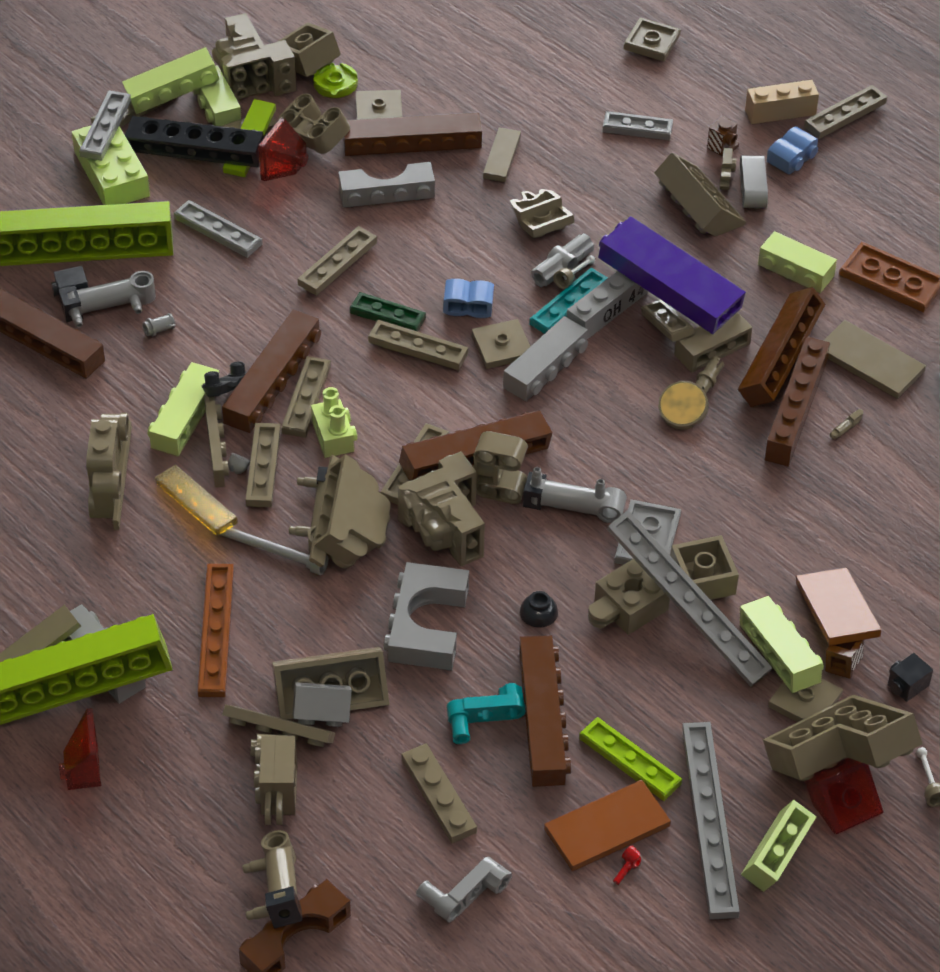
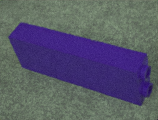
[598,216,746,334]

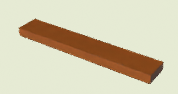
[198,564,234,697]

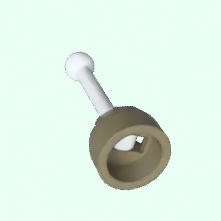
[553,255,595,289]
[916,747,940,807]

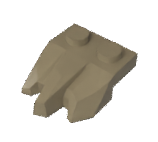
[510,189,575,238]

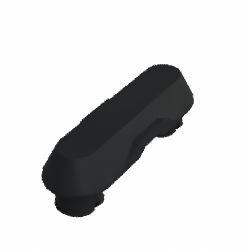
[201,361,247,397]

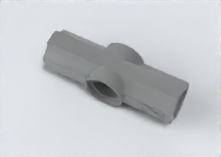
[531,234,594,288]

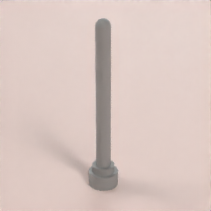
[212,523,329,575]

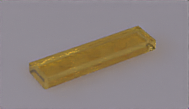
[155,465,238,536]

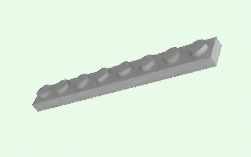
[607,510,772,687]
[682,722,739,919]

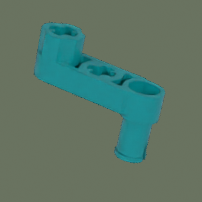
[446,683,526,744]

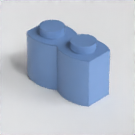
[767,126,818,174]
[443,279,494,318]

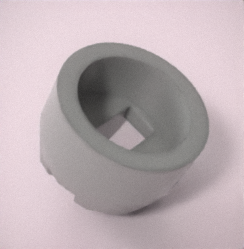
[228,453,250,474]

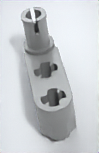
[416,857,512,922]

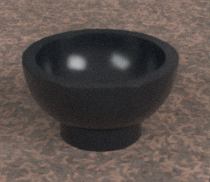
[520,591,558,628]

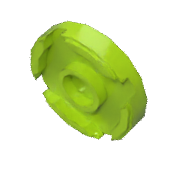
[313,63,358,98]

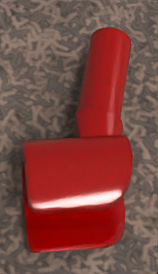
[613,846,641,885]

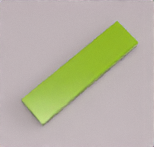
[223,99,276,177]
[579,717,682,801]

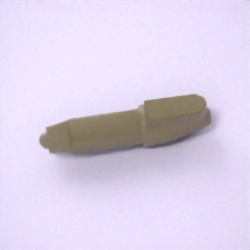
[830,409,863,439]

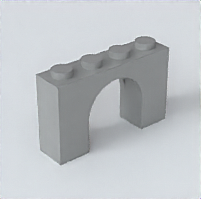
[384,562,469,670]

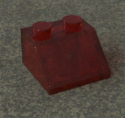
[805,758,884,834]

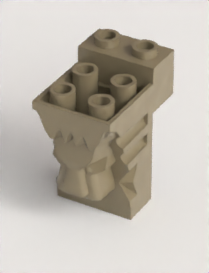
[212,13,296,100]
[398,451,485,566]

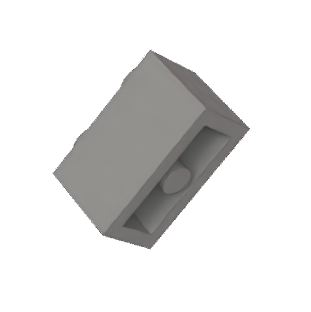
[292,682,352,727]

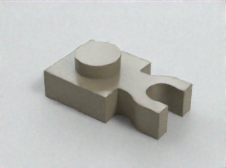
[720,148,737,190]

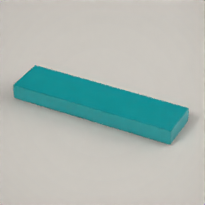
[529,268,608,334]

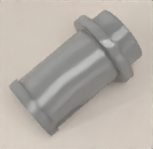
[142,313,175,337]

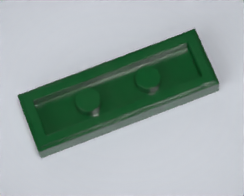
[350,292,426,332]

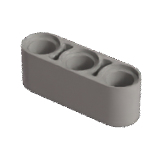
[740,155,768,208]

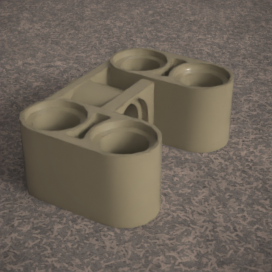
[278,93,350,154]
[473,431,528,504]

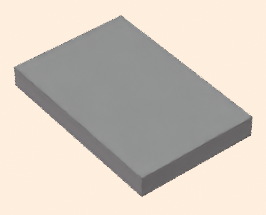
[614,499,681,565]

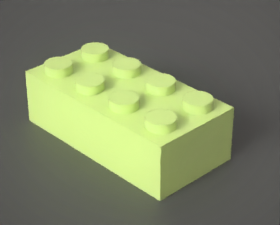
[72,126,150,205]

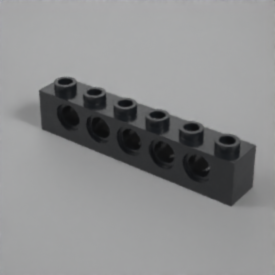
[125,116,267,168]

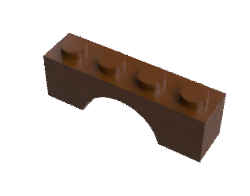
[239,879,351,972]

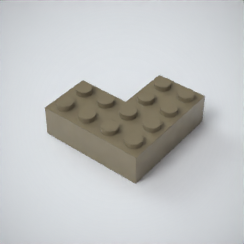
[763,695,923,781]

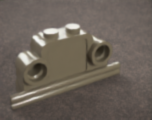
[87,413,132,530]
[309,454,390,569]

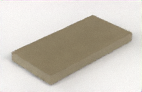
[823,320,926,399]

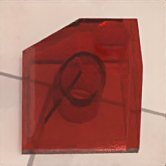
[259,118,309,181]
[59,708,102,790]

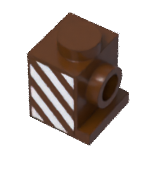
[707,116,739,156]
[825,640,864,679]

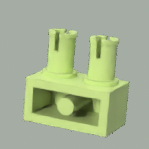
[311,387,357,458]

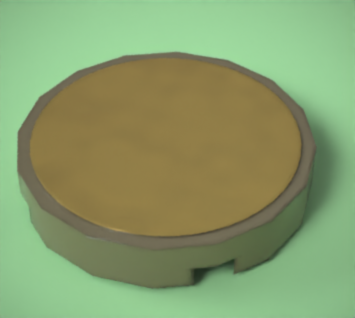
[658,381,709,430]

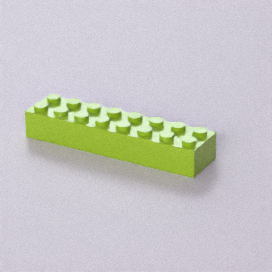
[0,201,173,266]
[0,614,173,725]

